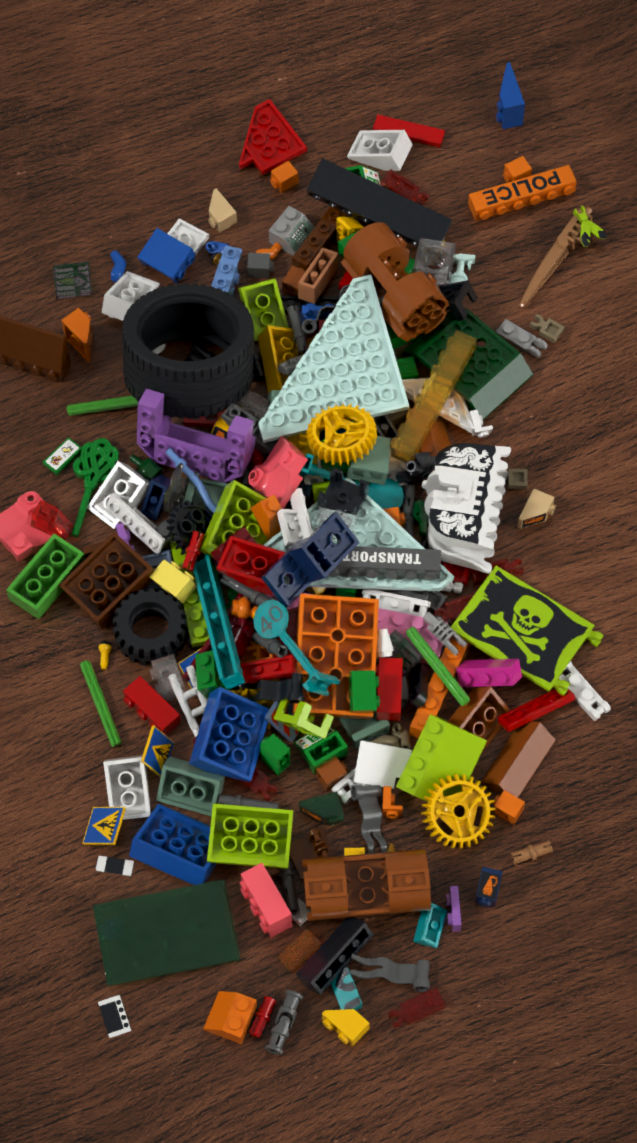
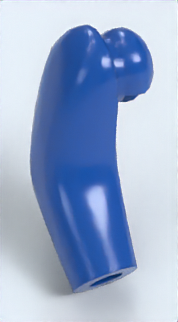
[206,241,230,254]
[110,250,126,282]

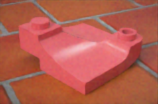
[248,436,308,509]
[0,491,67,562]

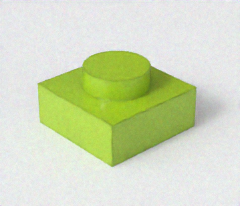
[312,481,330,503]

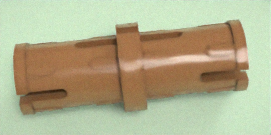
[510,840,553,865]

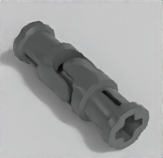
[265,990,303,1055]

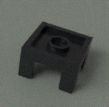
[438,280,478,324]
[317,468,369,524]

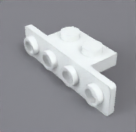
[277,488,314,546]
[106,493,165,554]

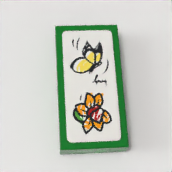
[43,437,82,476]

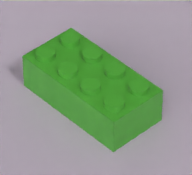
[6,534,85,620]

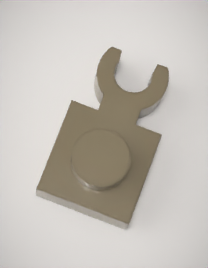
[530,314,565,344]

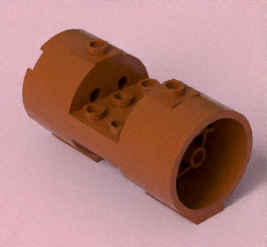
[341,222,449,342]
[302,849,431,921]

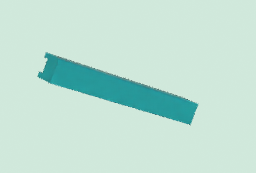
[193,554,245,690]

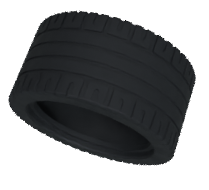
[122,283,254,418]

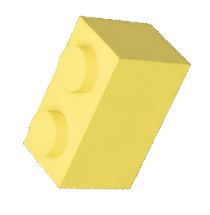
[150,559,197,604]

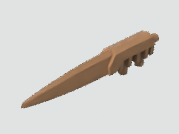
[520,207,593,307]

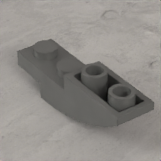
[221,403,279,456]

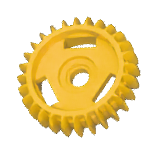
[307,403,377,466]
[421,774,496,849]

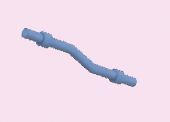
[165,448,217,513]

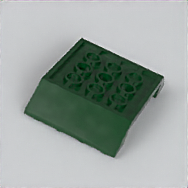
[402,308,533,420]

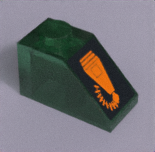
[298,791,344,825]

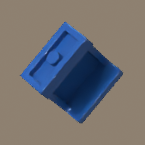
[137,228,195,284]

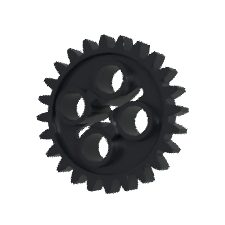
[166,500,214,560]

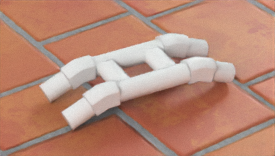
[168,665,208,737]

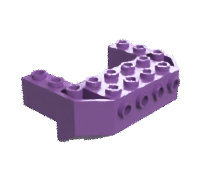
[137,389,257,483]

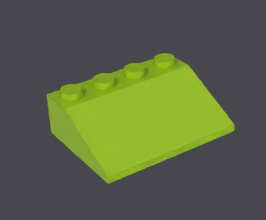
[200,480,268,559]
[396,714,487,810]
[207,804,293,869]

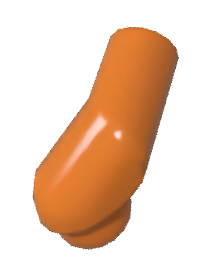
[256,242,282,260]

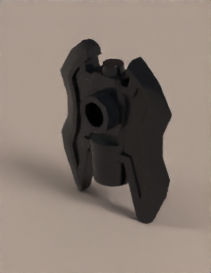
[396,452,436,485]

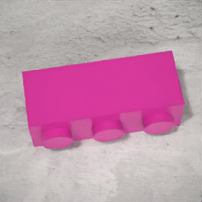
[456,659,522,687]

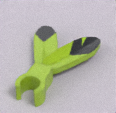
[573,205,607,247]

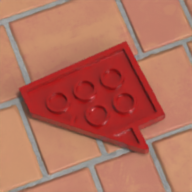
[239,99,307,175]

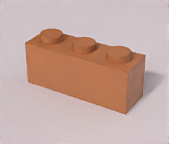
[298,247,338,304]

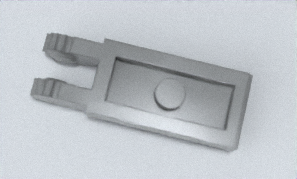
[496,319,547,358]

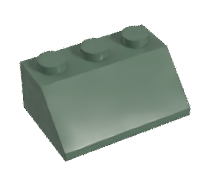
[156,756,225,817]

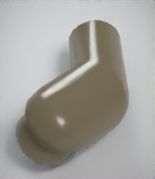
[391,723,411,749]
[370,734,400,747]

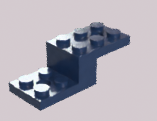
[261,512,360,607]

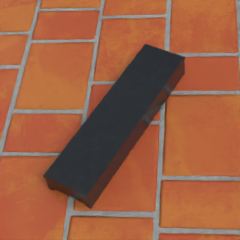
[307,158,452,250]

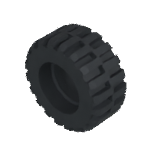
[112,588,188,666]

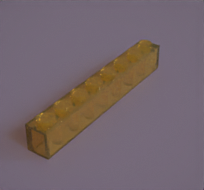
[390,330,477,463]

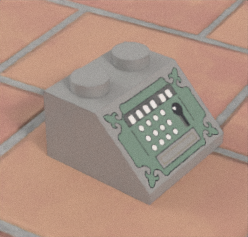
[269,206,315,256]

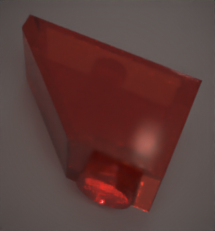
[31,500,73,540]

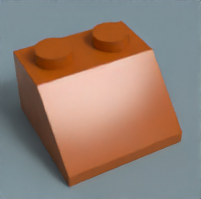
[61,308,94,362]
[203,991,257,1044]

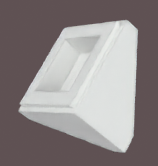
[292,898,311,927]

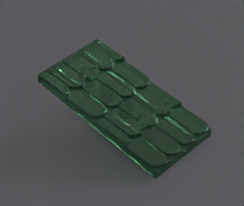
[93,880,241,986]

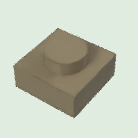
[508,469,527,489]

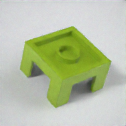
[274,699,334,739]

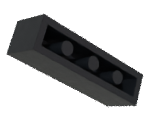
[296,917,374,995]

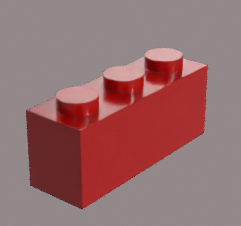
[374,658,403,721]
[123,676,181,735]

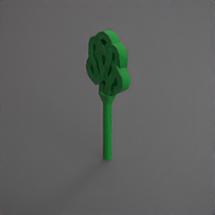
[71,438,119,538]

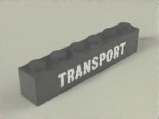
[328,546,441,581]

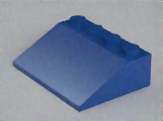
[189,687,270,782]
[129,804,216,888]

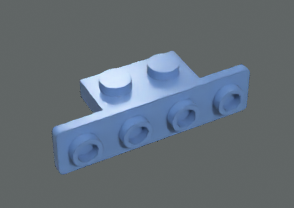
[211,246,242,296]

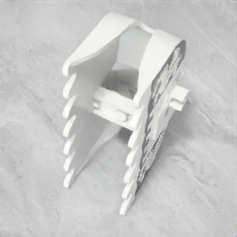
[422,443,511,574]

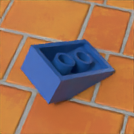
[496,62,525,129]

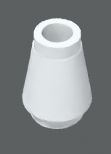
[376,629,394,658]

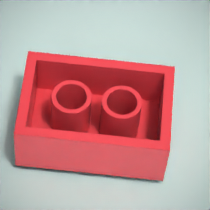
[239,863,292,938]

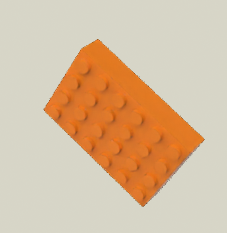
[292,594,379,720]

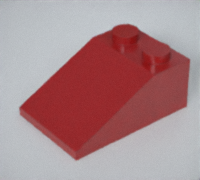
[216,536,285,596]

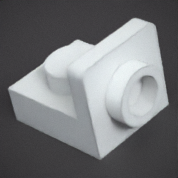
[469,410,493,438]

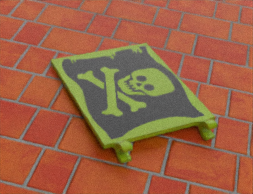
[451,566,604,696]

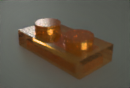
[277,929,321,972]

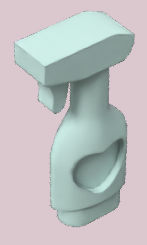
[450,254,475,283]

